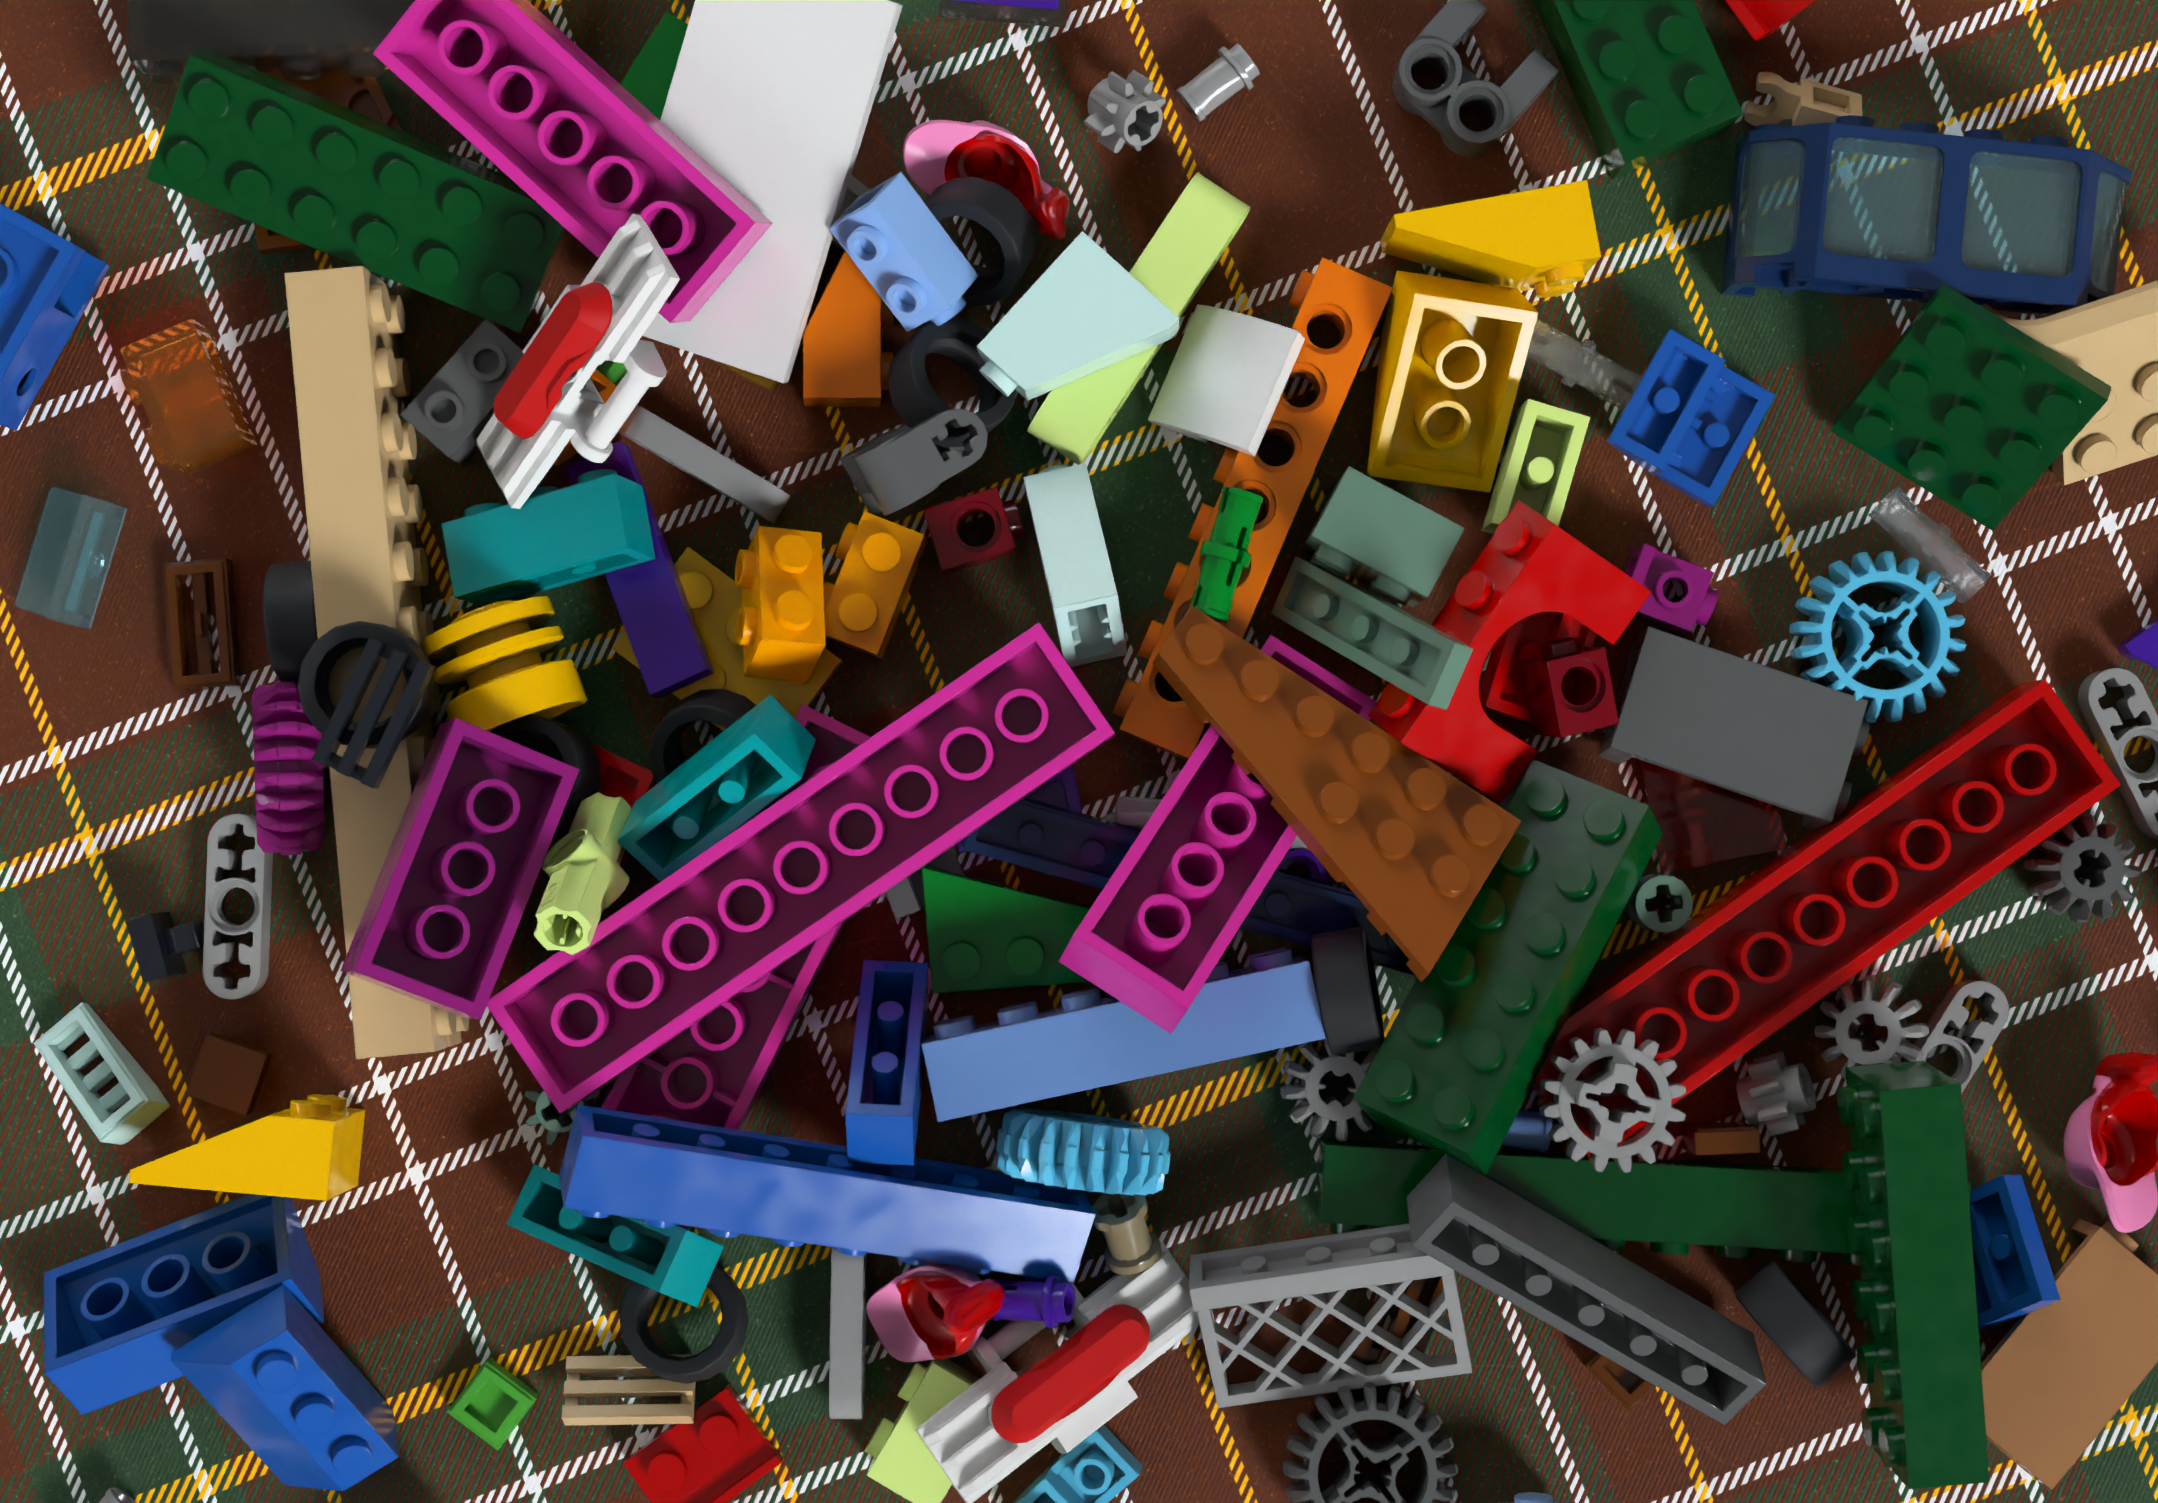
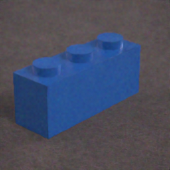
[845,960,929,1166]

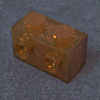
[120,319,257,475]

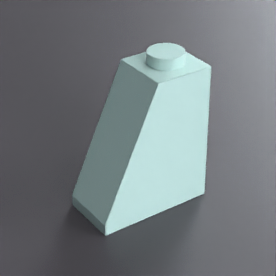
[977,231,1179,401]
[1023,463,1127,667]

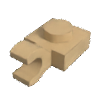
[1744,72,1863,126]

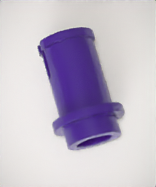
[992,1276,1076,1329]

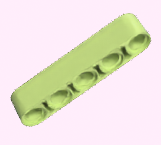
[1027,172,1251,465]

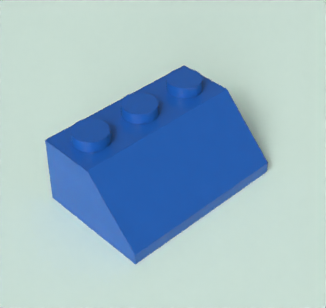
[171,1284,399,1491]

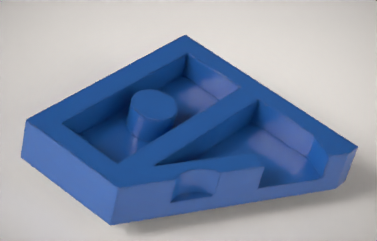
[1970,1175,2061,1333]

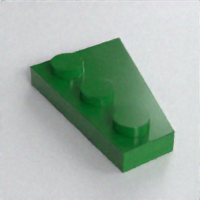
[922,865,1092,994]

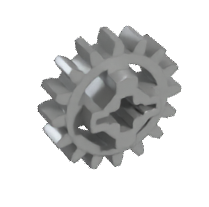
[1539,1028,1686,1173]

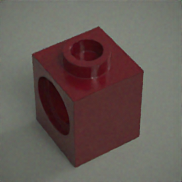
[923,487,1025,576]
[1519,637,1619,738]

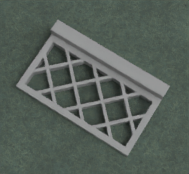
[1189,1223,1472,1408]

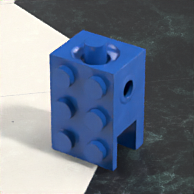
[0,203,110,431]

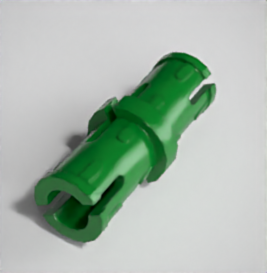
[1188,486,1263,623]

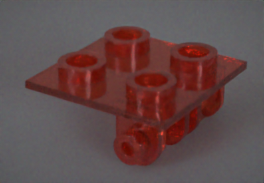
[1639,759,1787,872]

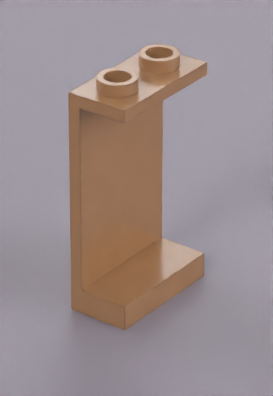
[1981,1219,2158,1490]

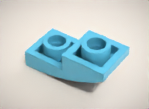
[1013,1424,1143,1503]

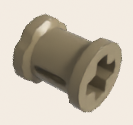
[1092,1193,1162,1275]

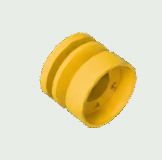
[421,596,588,732]

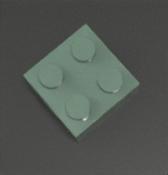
[1302,467,1465,608]

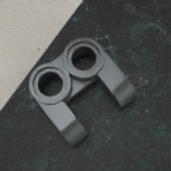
[1392,0,1559,158]
[840,409,988,516]

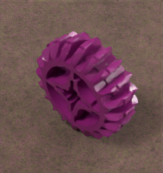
[252,681,324,855]

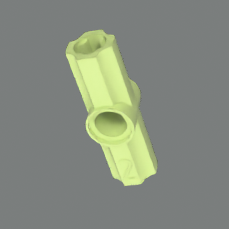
[533,792,632,955]

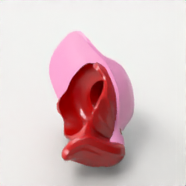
[903,120,1069,239]
[2064,1052,2158,1233]
[866,1262,1005,1362]

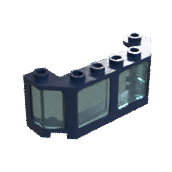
[1721,115,2132,317]

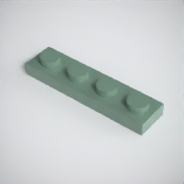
[1271,555,1473,710]

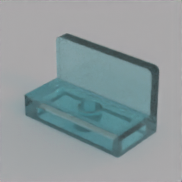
[15,487,127,629]

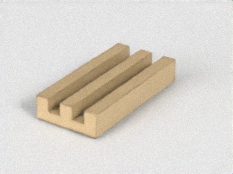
[561,1354,696,1426]

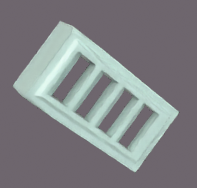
[33,1002,170,1145]

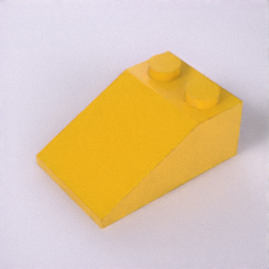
[1380,180,1601,298]
[1367,270,1538,493]
[129,1094,365,1201]

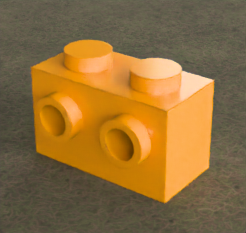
[823,511,928,659]
[735,526,826,682]

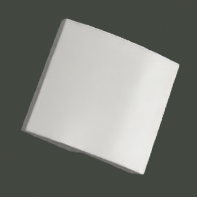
[1148,304,1305,457]

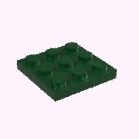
[1831,283,2111,531]

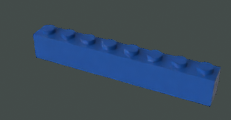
[559,1105,1095,1282]

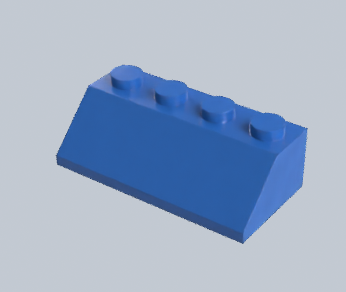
[44,1194,324,1415]

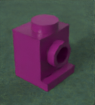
[1624,544,1719,635]

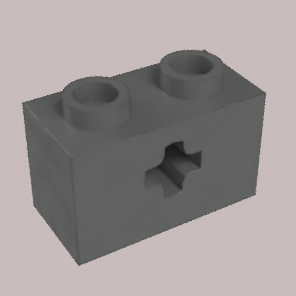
[400,319,524,466]

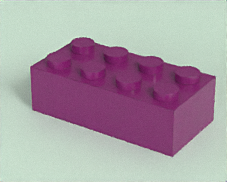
[340,718,580,1019]

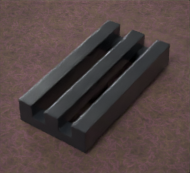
[311,637,436,789]

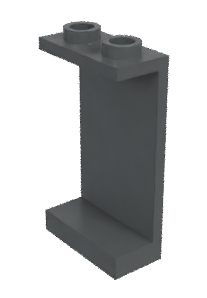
[1597,626,1870,830]

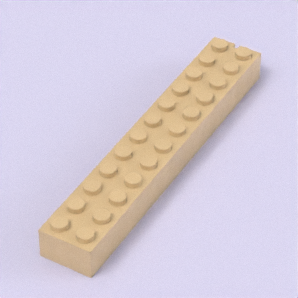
[284,266,469,1059]

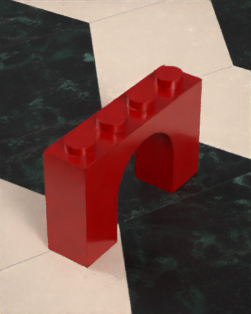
[1368,500,1652,803]

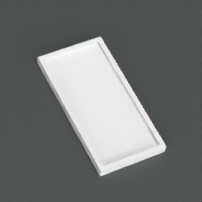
[642,0,902,383]

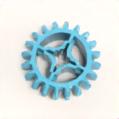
[1789,551,1967,723]
[996,1108,1171,1196]

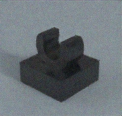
[126,912,204,983]

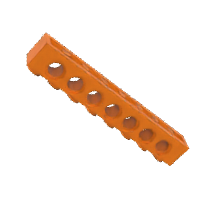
[1112,257,1393,761]

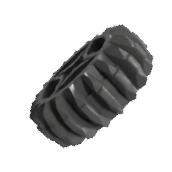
[1282,1383,1458,1503]

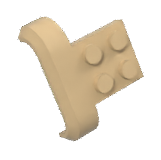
[1979,280,2158,485]

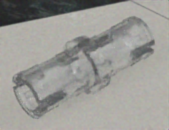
[1527,316,1642,412]
[1868,486,1991,603]

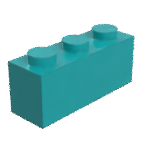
[442,469,656,607]
[617,694,816,882]
[506,1164,724,1308]

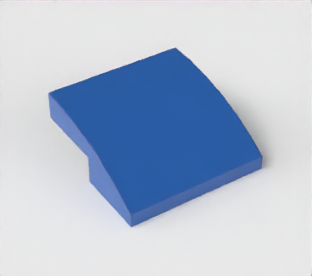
[1606,329,1775,508]

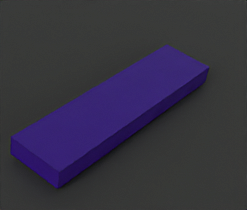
[565,441,715,699]

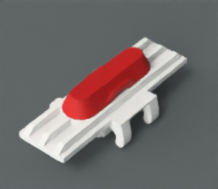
[476,214,680,509]
[915,1242,1200,1503]

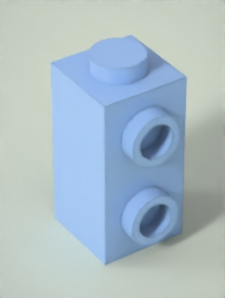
[829,172,979,332]

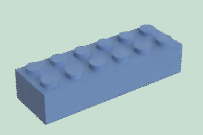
[921,947,1326,1122]

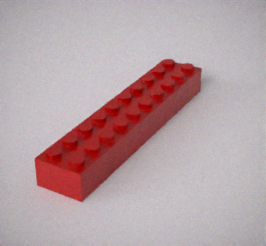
[1532,679,2121,1160]

